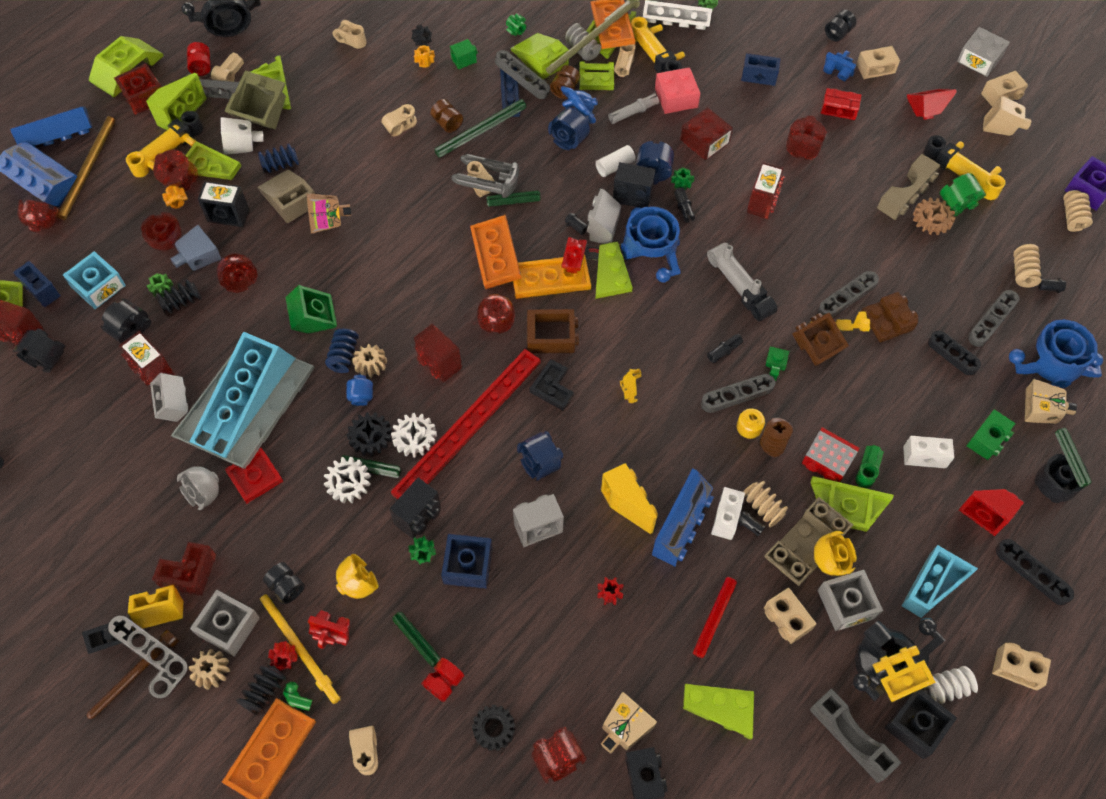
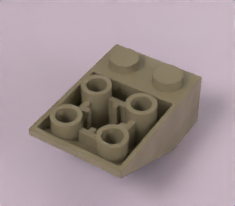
[257,170,315,223]

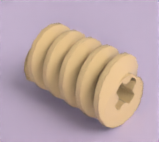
[1063,190,1093,232]
[1013,244,1042,288]
[743,481,788,528]

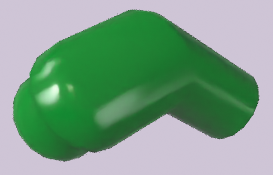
[283,682,312,711]

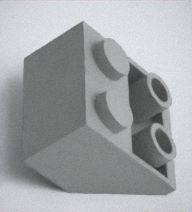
[587,189,621,244]

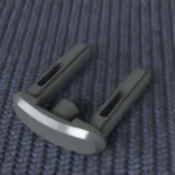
[451,154,519,198]

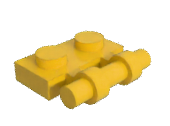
[872,645,936,702]

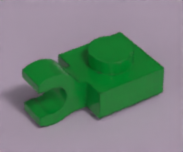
[765,346,789,381]

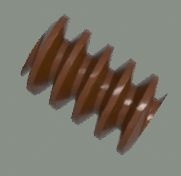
[760,418,793,457]

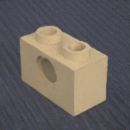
[856,46,900,79]
[981,71,1028,107]

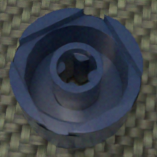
[548,106,590,150]
[636,141,674,185]
[517,431,563,481]

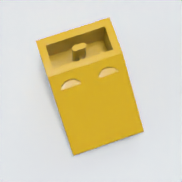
[601,463,658,534]

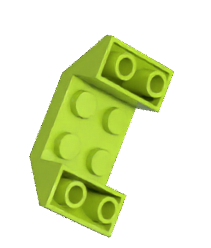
[89,36,164,97]

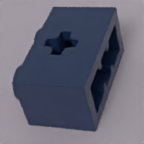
[741,53,781,86]

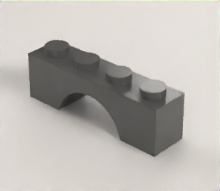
[809,688,901,783]

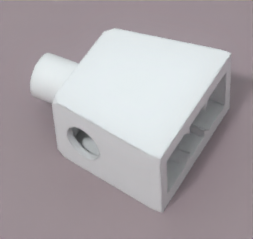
[221,118,263,155]

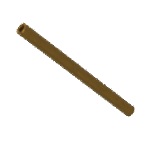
[57,116,115,220]

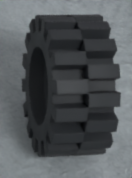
[472,705,515,751]

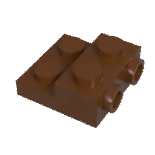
[861,292,918,343]
[792,312,849,366]

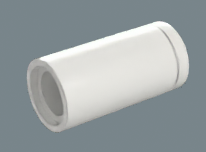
[596,145,636,177]

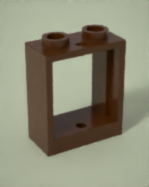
[527,309,579,353]

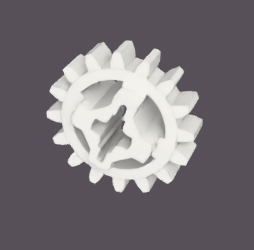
[391,413,437,457]
[324,457,371,503]

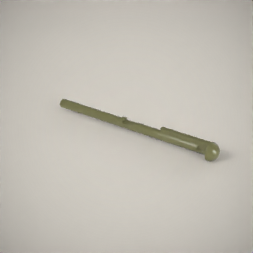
[546,0,640,74]

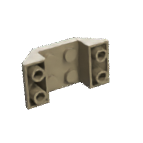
[764,497,853,586]

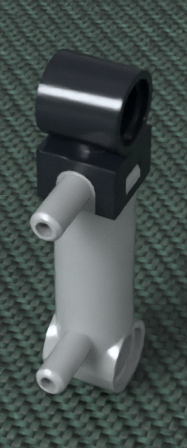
[707,242,777,321]

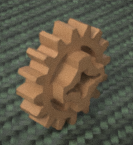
[913,198,955,235]

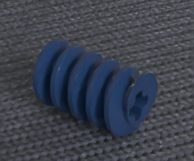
[258,143,299,173]
[325,328,359,373]

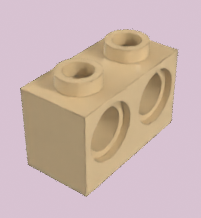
[764,587,816,644]
[992,643,1051,690]

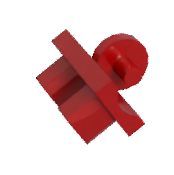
[561,237,587,274]
[308,610,350,649]

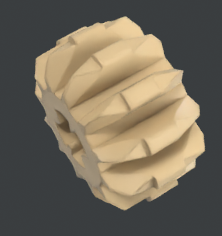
[352,343,387,378]
[189,649,230,690]

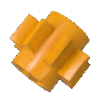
[414,45,435,67]
[162,185,188,209]

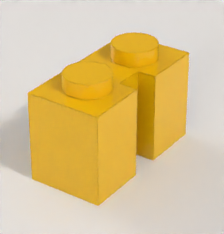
[128,585,184,629]

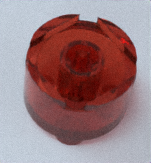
[786,116,827,159]
[153,150,198,192]
[531,727,587,783]

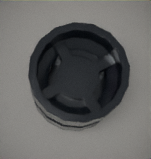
[825,10,857,42]
[263,562,305,604]

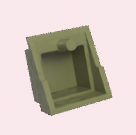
[225,71,286,130]

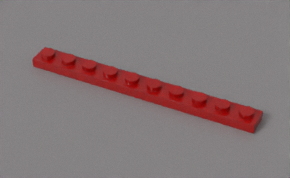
[391,349,540,499]

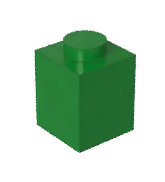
[450,39,478,69]

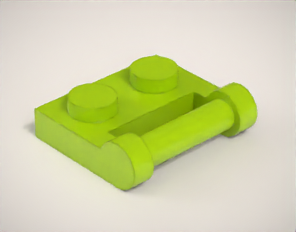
[579,61,614,90]

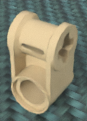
[333,20,367,49]
[382,104,417,137]
[467,161,494,198]
[349,726,378,776]

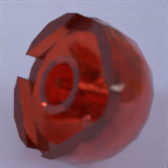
[17,200,59,233]
[141,212,182,251]
[216,253,257,293]
[477,294,515,333]

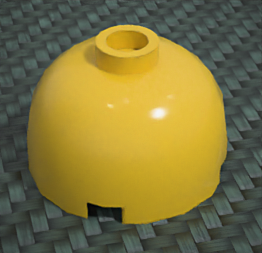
[814,531,857,576]
[336,554,379,599]

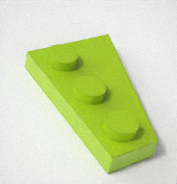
[176,141,242,180]
[595,242,633,299]
[683,684,754,740]

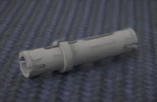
[608,93,659,124]

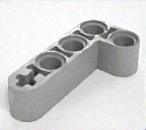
[108,616,187,698]

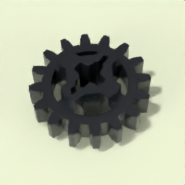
[347,412,392,456]

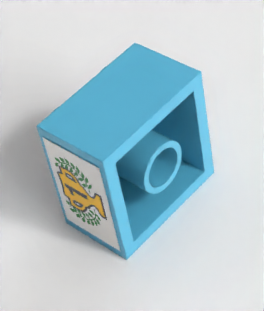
[63,251,126,309]

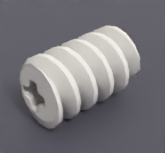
[924,666,978,704]

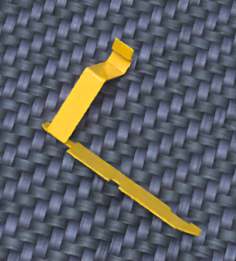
[810,312,870,331]
[620,369,642,403]

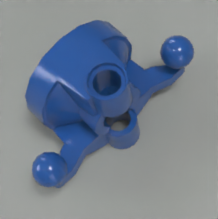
[621,206,681,283]
[1009,319,1103,388]

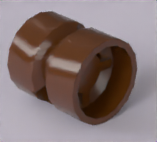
[550,65,580,99]
[430,99,463,133]

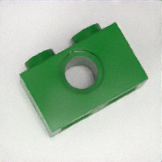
[967,409,1016,460]

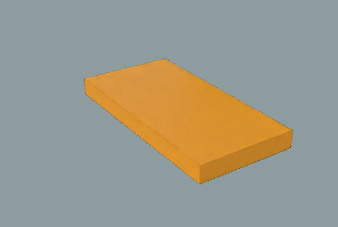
[513,255,591,299]

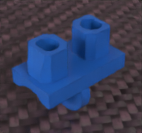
[823,50,856,82]

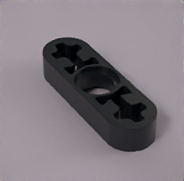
[928,331,981,375]

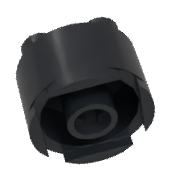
[101,298,151,344]
[13,328,65,373]
[1034,454,1088,503]

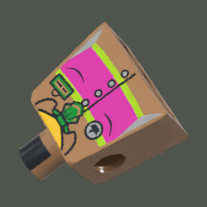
[306,194,351,233]

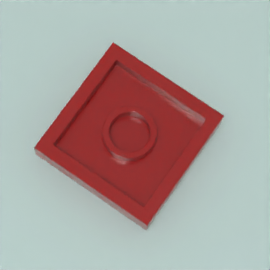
[225,448,284,504]

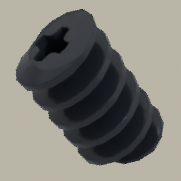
[156,279,202,315]
[236,663,287,716]

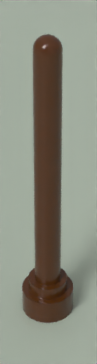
[87,629,180,719]

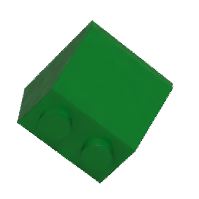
[285,285,337,334]

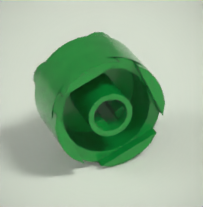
[939,173,986,216]

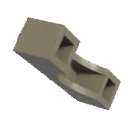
[877,154,940,220]

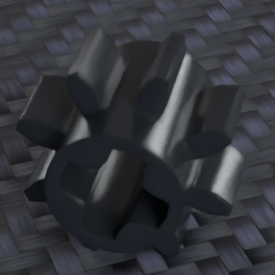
[411,24,432,46]

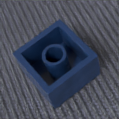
[441,534,493,589]

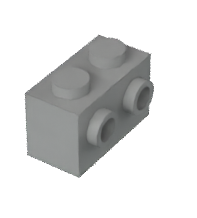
[150,373,188,422]

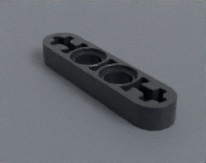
[996,539,1074,605]

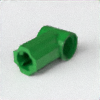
[855,445,884,489]

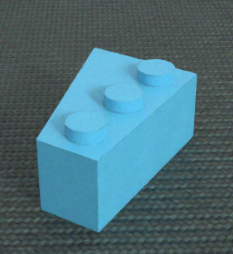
[901,545,978,618]

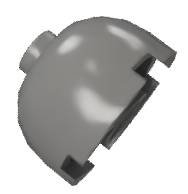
[177,466,219,510]

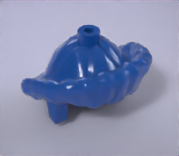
[561,86,598,124]

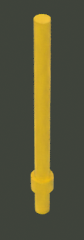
[260,594,340,704]

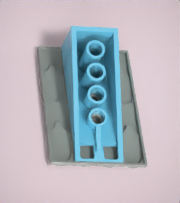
[171,332,315,469]

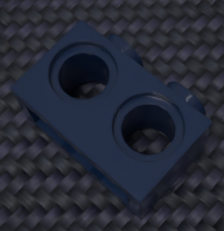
[13,261,60,308]

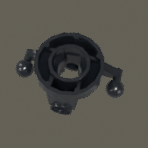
[181,0,261,37]
[853,618,945,701]

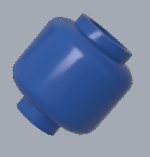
[346,375,373,406]

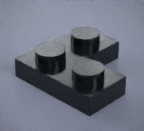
[529,359,574,411]

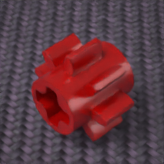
[597,577,624,605]
[268,641,297,671]

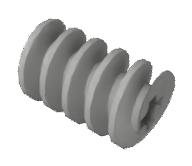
[565,23,601,61]

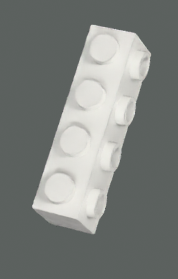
[643,0,712,30]

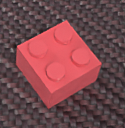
[655,67,700,114]

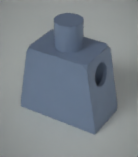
[170,225,221,271]

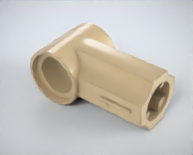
[614,44,635,77]
[211,53,244,82]

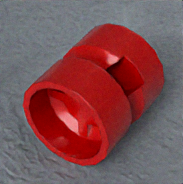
[187,42,211,76]
[421,657,465,702]

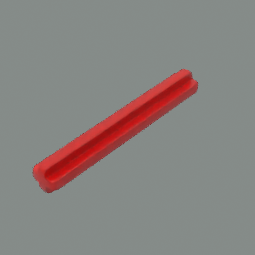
[693,577,737,658]

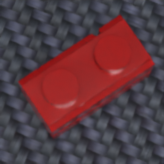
[820,88,861,120]

